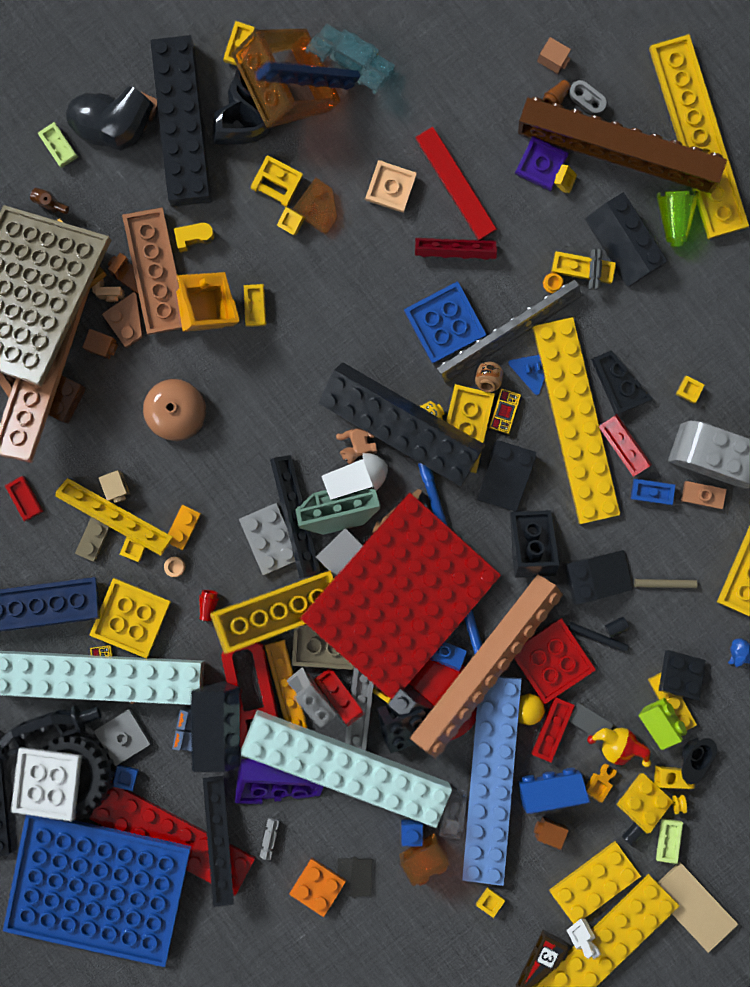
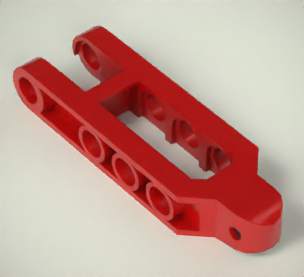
[221,641,279,748]

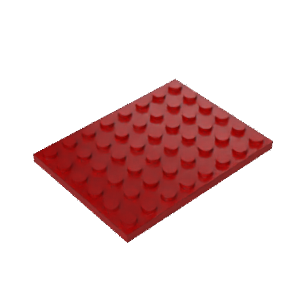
[299,493,501,700]

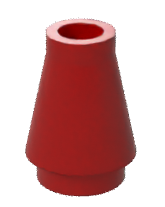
[199,590,219,621]

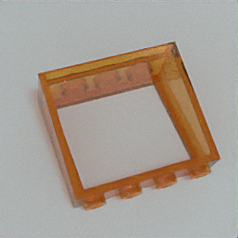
[232,29,341,128]

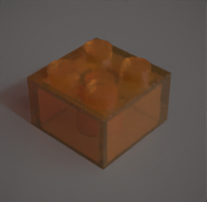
[399,833,450,887]

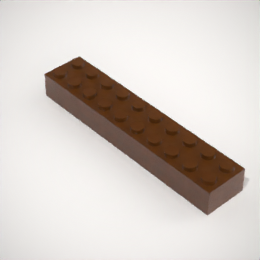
[518,97,727,194]

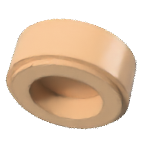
[164,557,186,577]

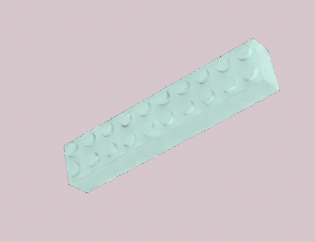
[0,651,204,705]
[241,710,452,828]

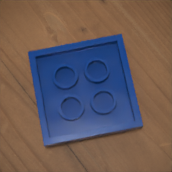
[404,281,486,364]

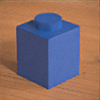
[401,819,423,846]

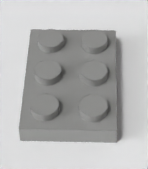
[239,503,295,575]

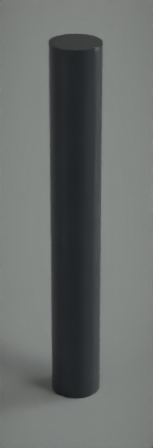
[568,622,629,653]

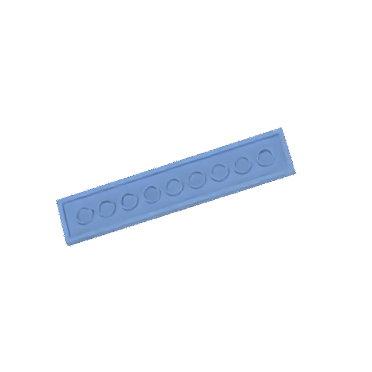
[462,676,521,886]

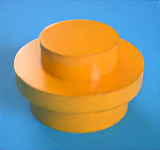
[543,273,564,294]

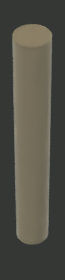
[634,579,697,588]

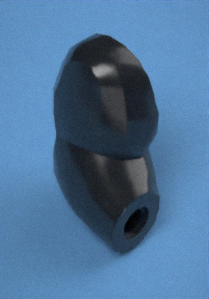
[213,60,281,144]
[66,86,154,151]

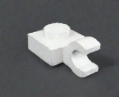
[567,919,601,959]

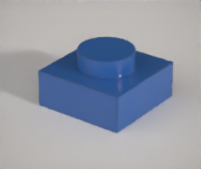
[113,765,139,791]

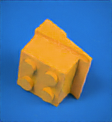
[176,272,240,332]

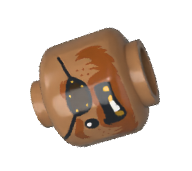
[475,362,503,392]

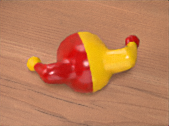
[587,727,651,767]

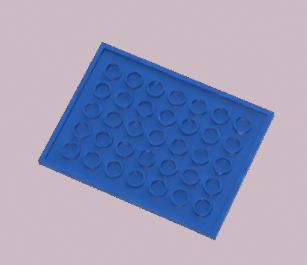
[3,814,191,967]

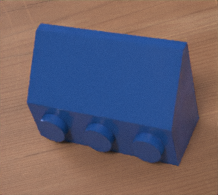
[518,768,589,814]

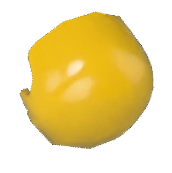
[518,694,545,725]

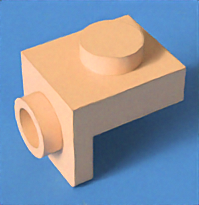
[92,279,124,302]

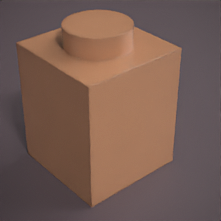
[537,37,571,74]

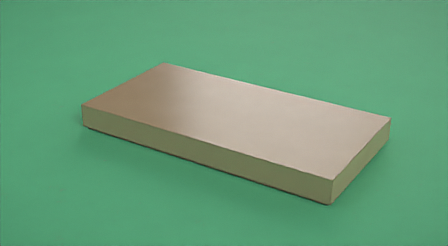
[657,861,738,953]

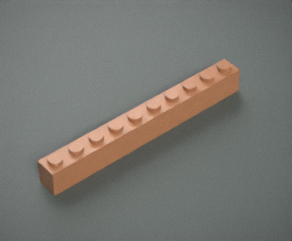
[410,575,563,759]

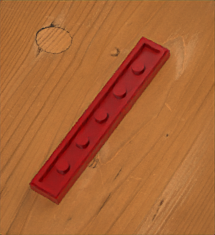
[415,127,496,240]

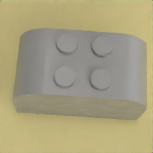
[668,421,750,489]

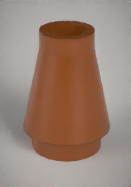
[542,80,571,105]

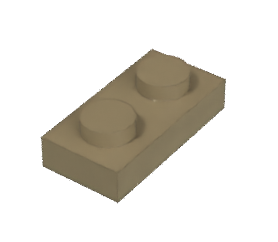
[75,517,111,562]

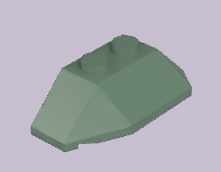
[295,488,380,535]

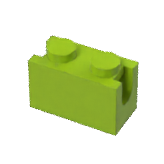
[638,697,687,750]

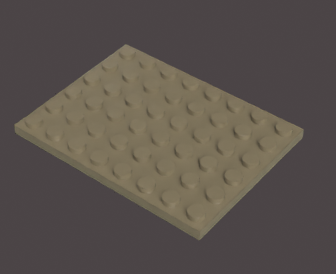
[0,205,111,386]

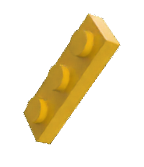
[551,251,616,284]
[648,672,697,731]

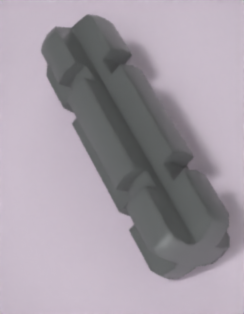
[589,249,603,290]

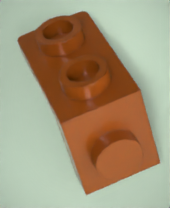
[108,253,139,294]

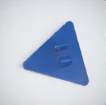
[508,355,545,395]

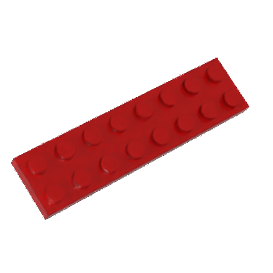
[89,781,255,896]

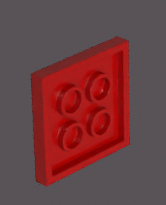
[514,618,596,704]

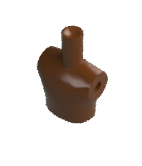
[30,187,69,214]

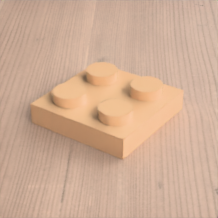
[365,160,417,213]

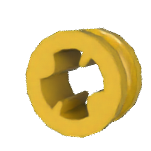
[672,795,687,814]

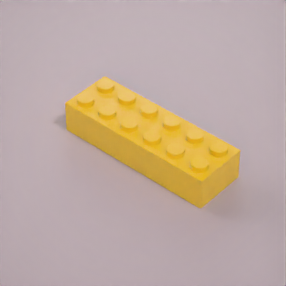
[210,570,334,654]

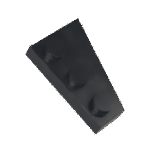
[591,350,653,415]

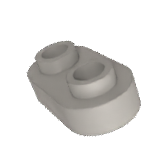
[569,80,606,115]

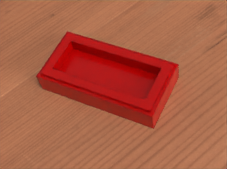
[5,476,44,521]

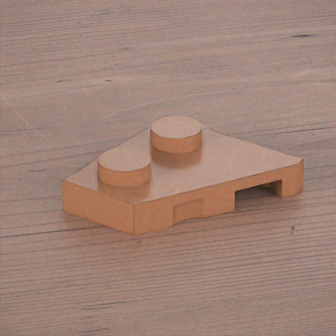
[102,292,143,348]

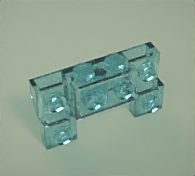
[306,23,395,94]

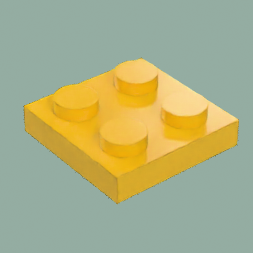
[616,773,673,833]

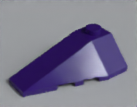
[235,758,324,804]

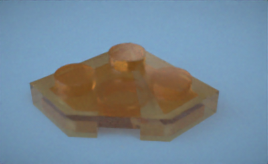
[292,177,337,235]

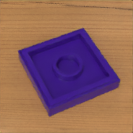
[515,136,569,191]

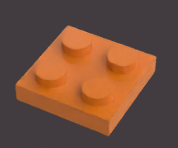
[289,858,346,917]

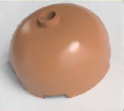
[143,379,206,441]

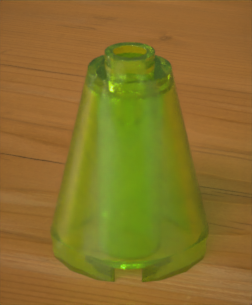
[657,191,699,247]

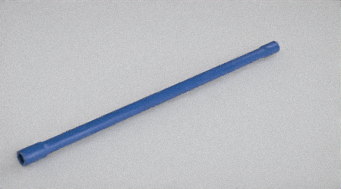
[418,463,482,654]

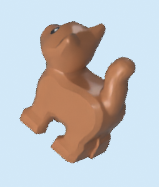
[336,428,377,464]

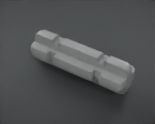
[260,818,280,860]

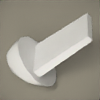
[322,453,388,500]

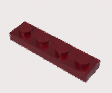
[415,238,497,260]

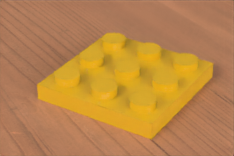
[90,578,171,659]

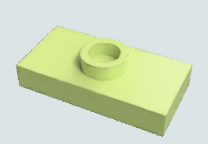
[38,122,78,168]
[656,818,683,864]

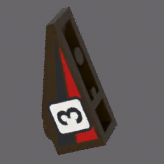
[515,930,568,987]

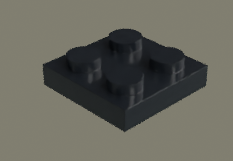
[658,650,706,701]

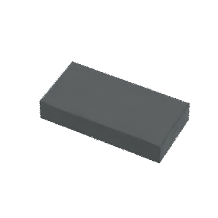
[569,702,613,742]

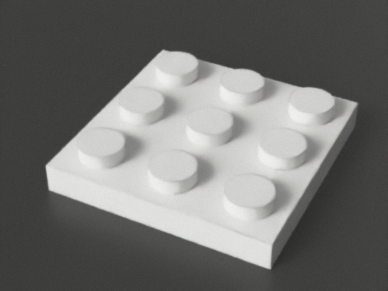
[11,747,82,821]

